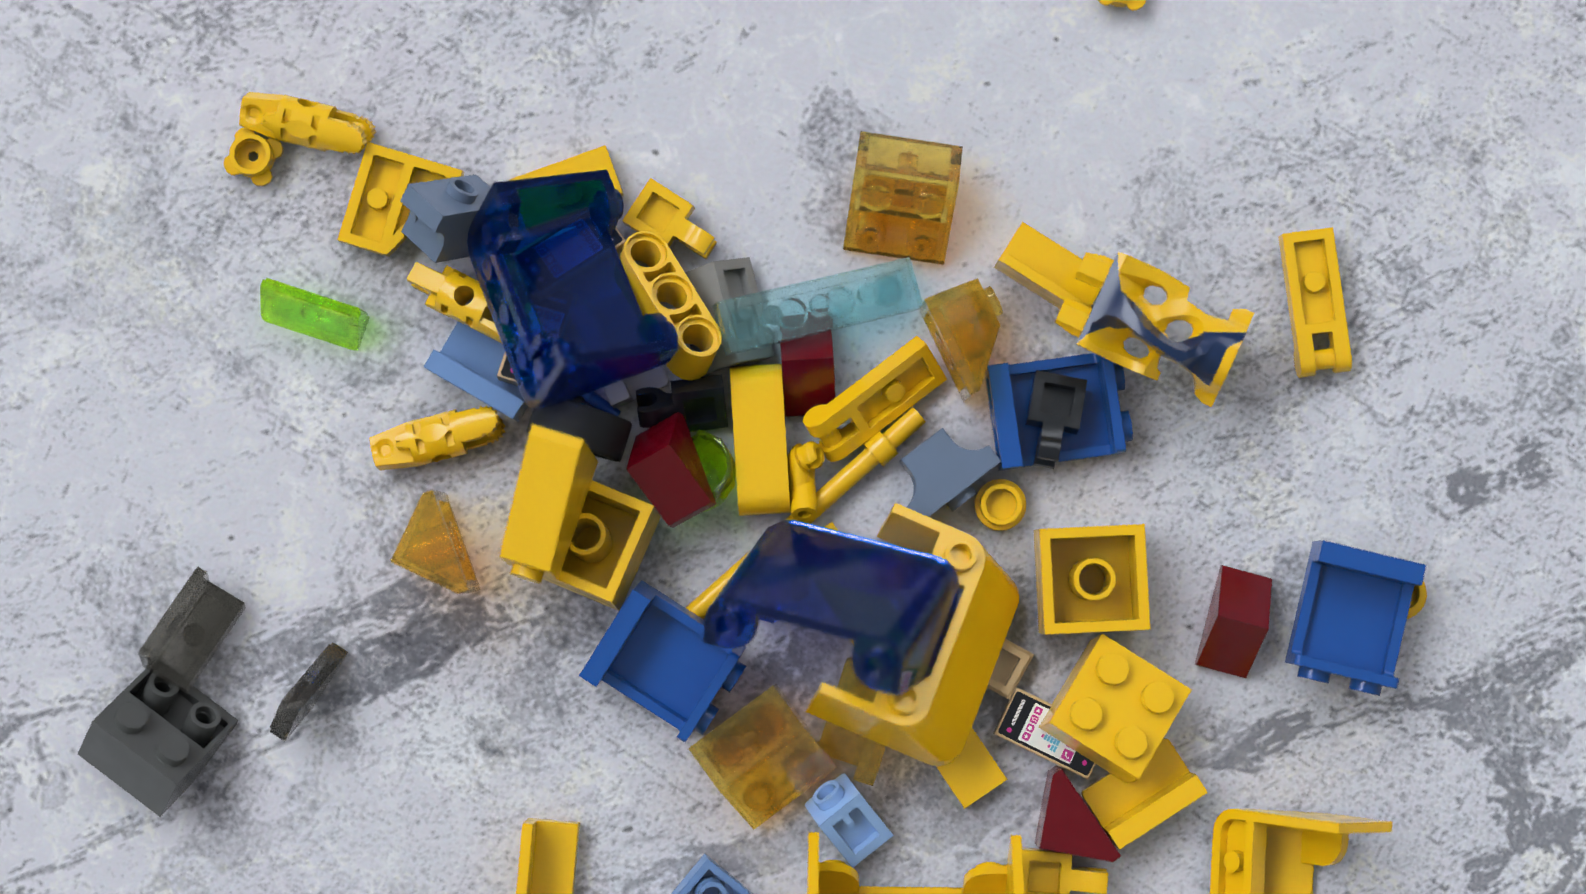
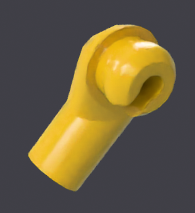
[787,441,825,522]

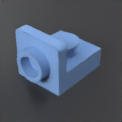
[805,773,894,868]

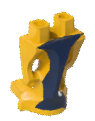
[1055,252,1254,407]

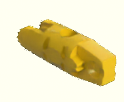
[239,92,376,155]
[407,262,538,350]
[369,406,505,471]

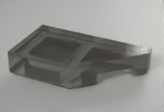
[270,642,348,741]

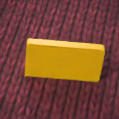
[994,222,1100,309]
[1081,738,1208,850]
[516,818,580,894]

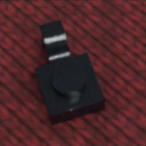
[1025,370,1088,469]
[635,374,728,432]

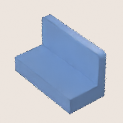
[423,321,536,422]

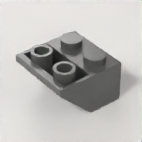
[77,658,239,817]

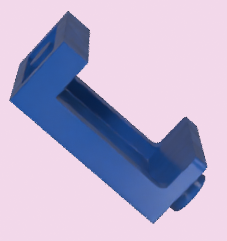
[984,353,1133,471]
[1285,540,1426,696]
[579,580,746,743]

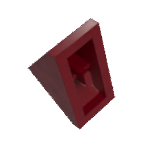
[778,311,836,417]
[626,412,716,528]
[1195,565,1272,678]
[1035,765,1121,862]

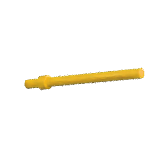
[685,407,926,619]

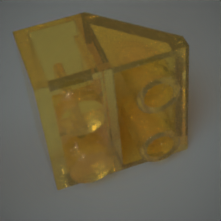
[843,131,963,265]
[688,684,838,829]

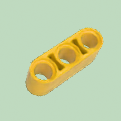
[614,231,722,380]
[730,364,791,516]

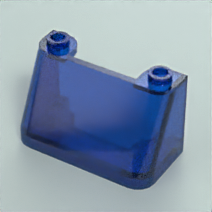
[467,170,679,409]
[703,520,959,696]

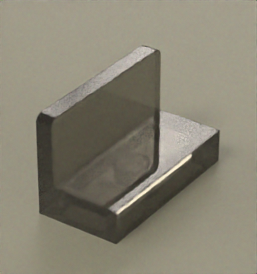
[138,566,246,694]

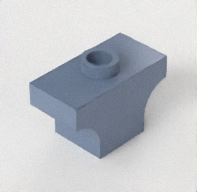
[400,174,510,263]
[899,428,1002,517]

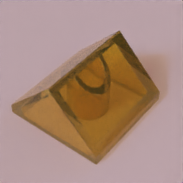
[390,490,481,594]

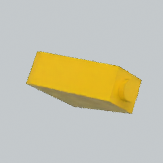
[499,424,598,584]

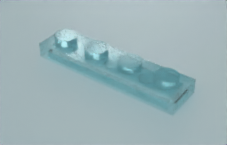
[712,257,924,356]

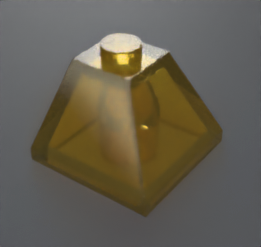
[919,278,1003,402]

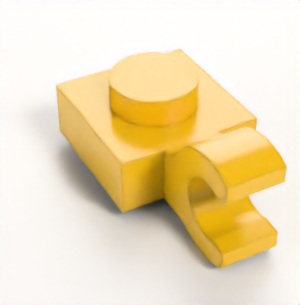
[622,178,717,259]
[1022,847,1108,894]

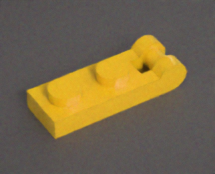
[1278,227,1352,378]
[803,336,947,462]

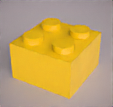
[542,480,661,611]
[1033,524,1150,635]
[1039,633,1192,783]

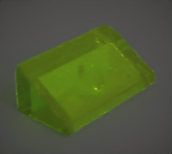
[260,278,370,350]

